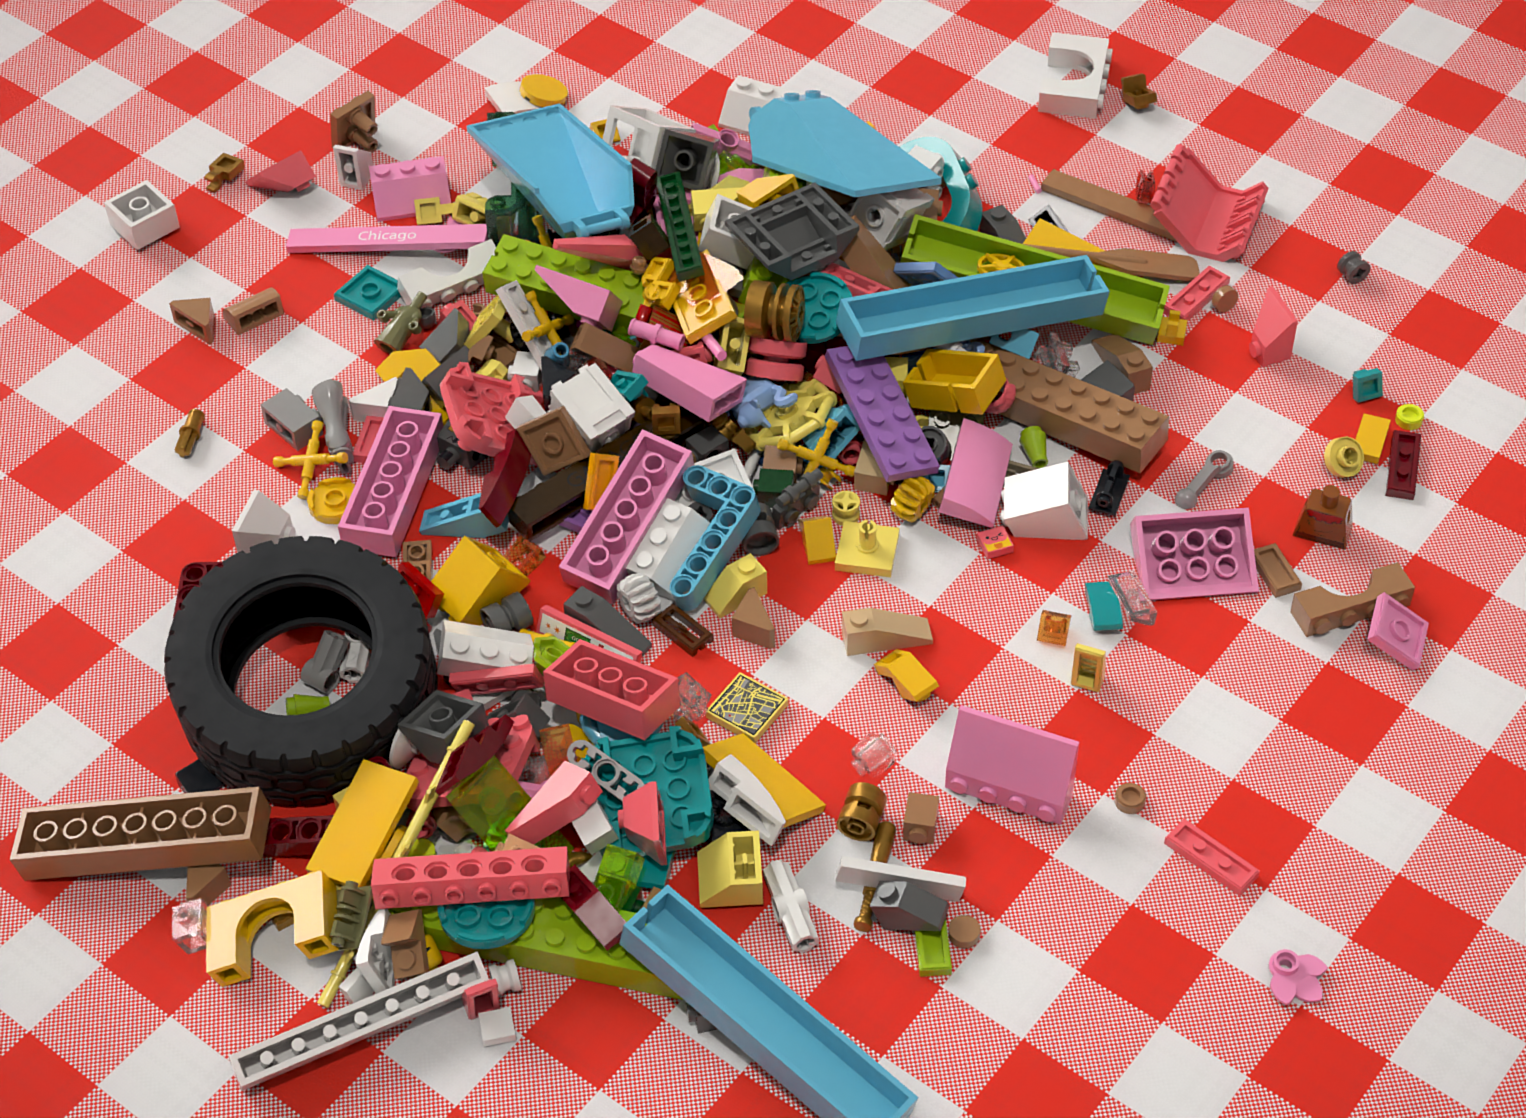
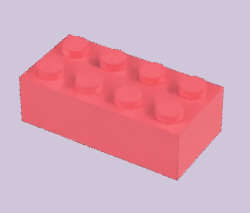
[543,639,680,741]

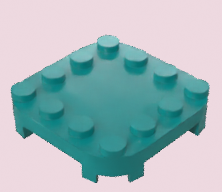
[582,726,714,859]

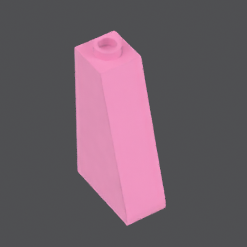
[632,344,747,422]

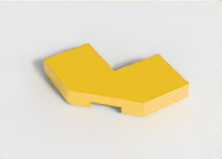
[641,257,682,311]
[375,348,441,382]

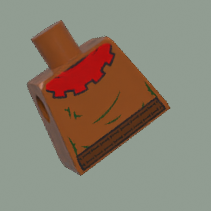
[1293,485,1353,550]

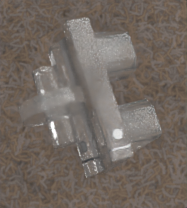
[1033,332,1080,378]

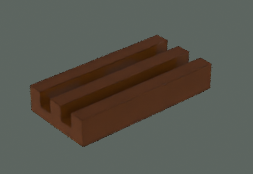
[652,603,714,657]

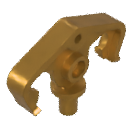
[710,412,756,455]

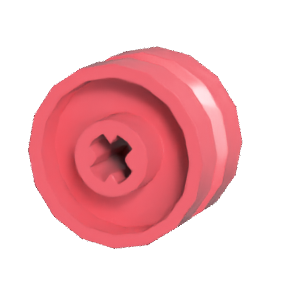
[744,336,807,381]

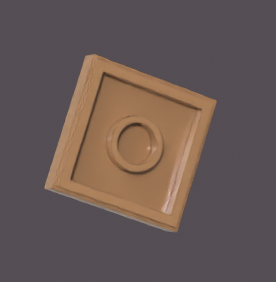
[517,406,591,476]

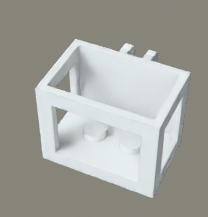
[603,105,696,170]

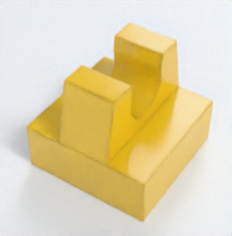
[1157,310,1187,346]

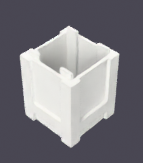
[847,188,935,250]
[547,363,635,453]

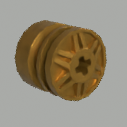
[744,280,805,342]

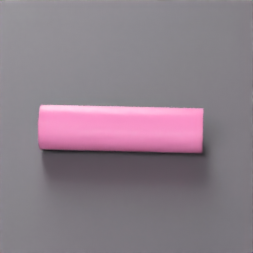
[1028,174,1042,194]

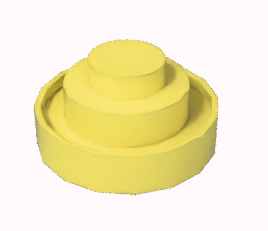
[1324,436,1364,478]

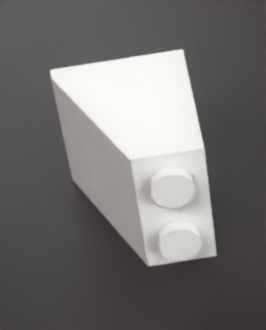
[1001,462,1088,540]

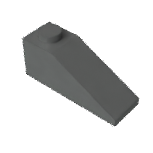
[979,205,1026,244]
[563,586,652,657]

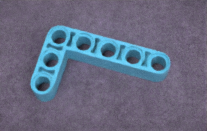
[670,465,761,611]

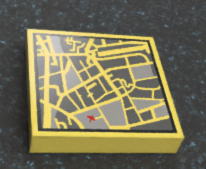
[705,672,789,743]

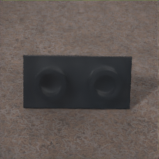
[1088,460,1130,516]

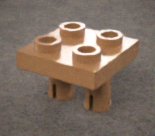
[330,90,378,153]

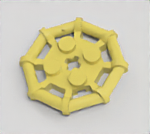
[743,378,837,451]

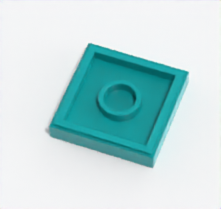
[334,265,402,321]

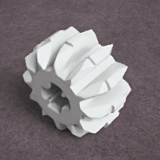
[617,572,661,624]

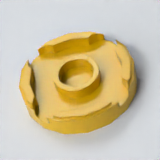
[519,74,568,108]
[307,477,355,524]

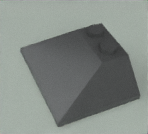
[725,182,859,280]

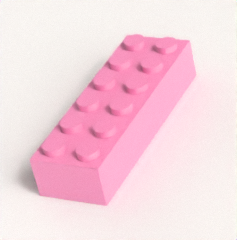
[338,406,444,557]
[559,429,694,604]

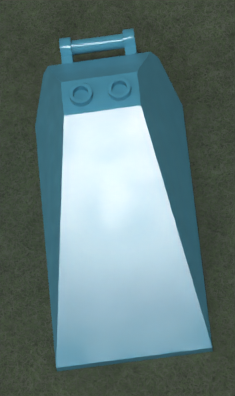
[748,90,942,197]
[467,103,634,238]

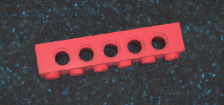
[371,846,570,909]

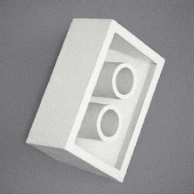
[718,75,805,135]
[626,498,714,601]
[437,620,534,676]

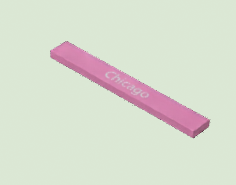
[286,224,490,253]

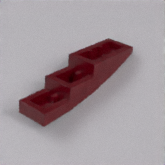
[479,428,531,528]
[435,714,514,796]

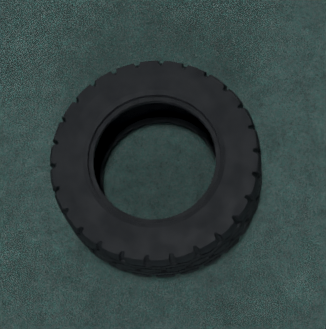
[164,536,438,806]

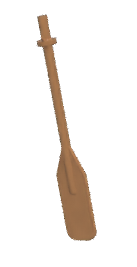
[1020,243,1200,282]

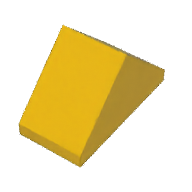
[798,515,836,565]

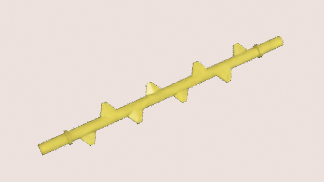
[317,720,475,1008]

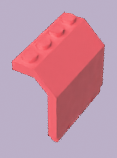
[1150,144,1269,262]

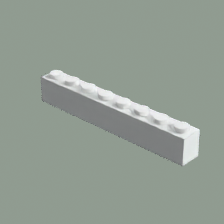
[229,952,489,1091]

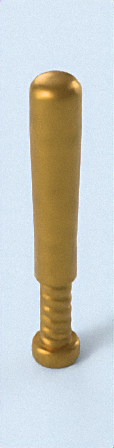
[853,821,896,932]

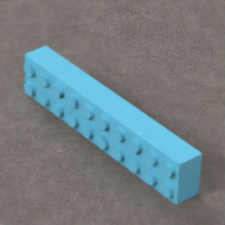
[836,255,1110,361]
[619,884,919,1118]

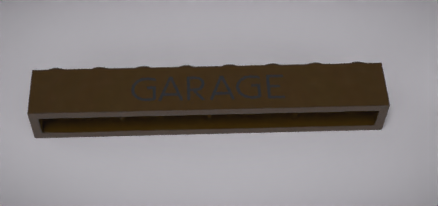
[508,403,706,542]

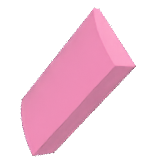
[938,418,1013,528]

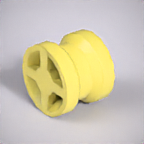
[832,491,860,526]

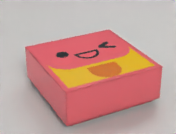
[977,526,1014,559]

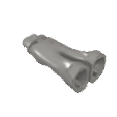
[312,379,354,474]

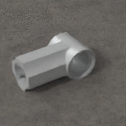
[300,630,349,694]

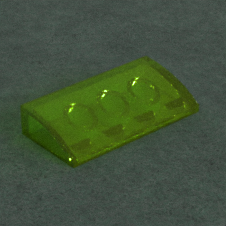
[446,755,574,855]

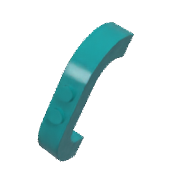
[899,136,983,231]

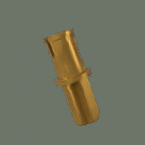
[174,409,205,457]

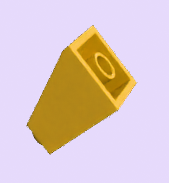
[431,535,531,626]

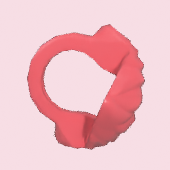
[986,378,1016,414]

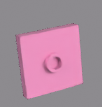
[1367,592,1429,671]

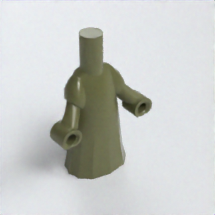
[374,291,427,354]

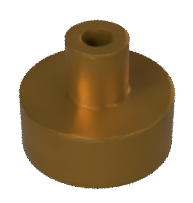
[629,394,655,424]

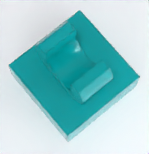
[1353,368,1383,403]

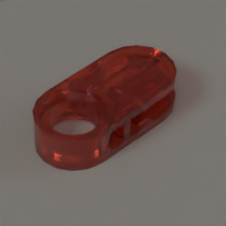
[1135,170,1155,205]

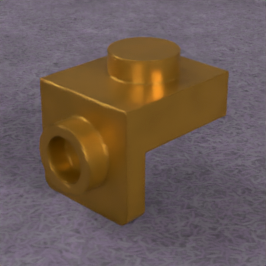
[1121,73,1157,109]

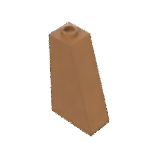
[841,215,913,290]
[570,322,639,373]

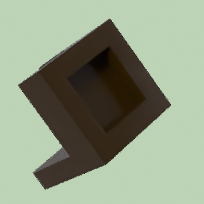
[629,213,670,261]

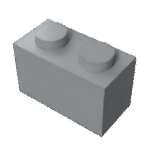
[260,388,323,451]

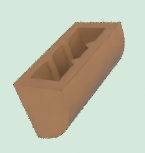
[223,287,284,335]

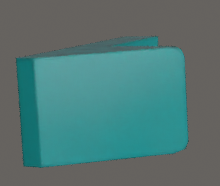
[609,370,649,403]

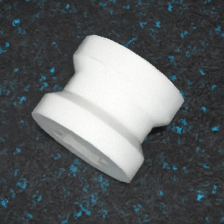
[488,959,521,996]

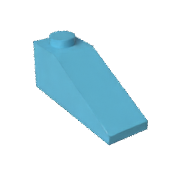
[419,493,509,538]

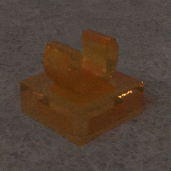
[1037,610,1072,646]

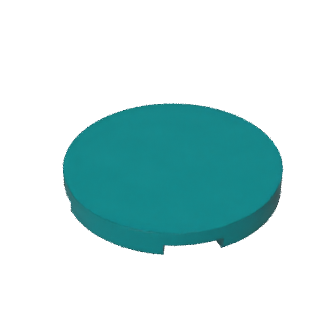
[786,272,852,344]
[438,899,535,949]

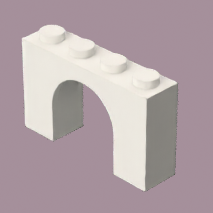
[1038,32,1113,119]

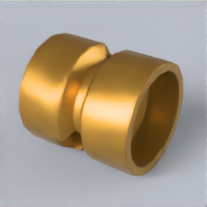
[837,782,887,841]

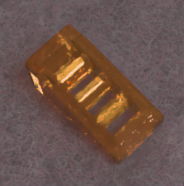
[504,536,546,577]

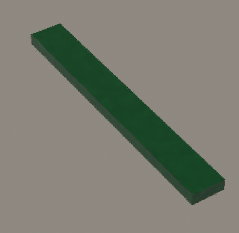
[657,171,705,282]

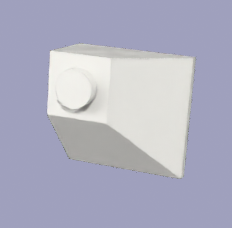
[232,490,296,554]

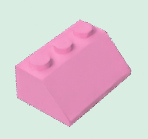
[369,156,451,222]

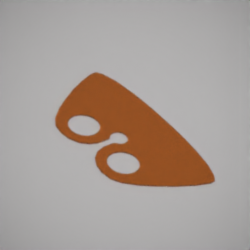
[667,252,743,306]

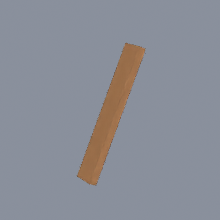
[1041,169,1177,242]

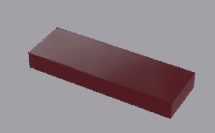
[1385,430,1422,500]

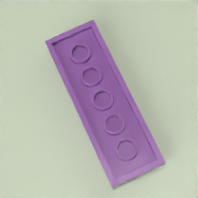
[825,346,940,482]

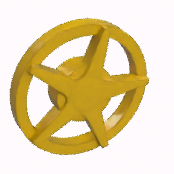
[977,253,1025,274]

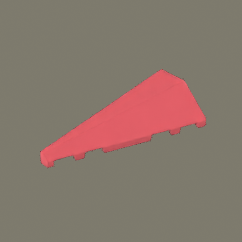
[553,234,673,271]

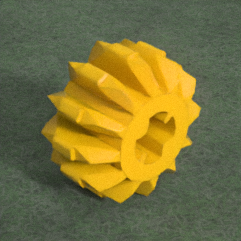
[891,476,935,523]

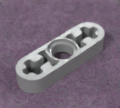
[567,740,644,802]

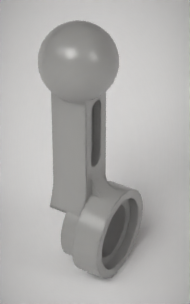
[1175,450,1234,509]

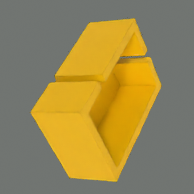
[903,348,1006,415]

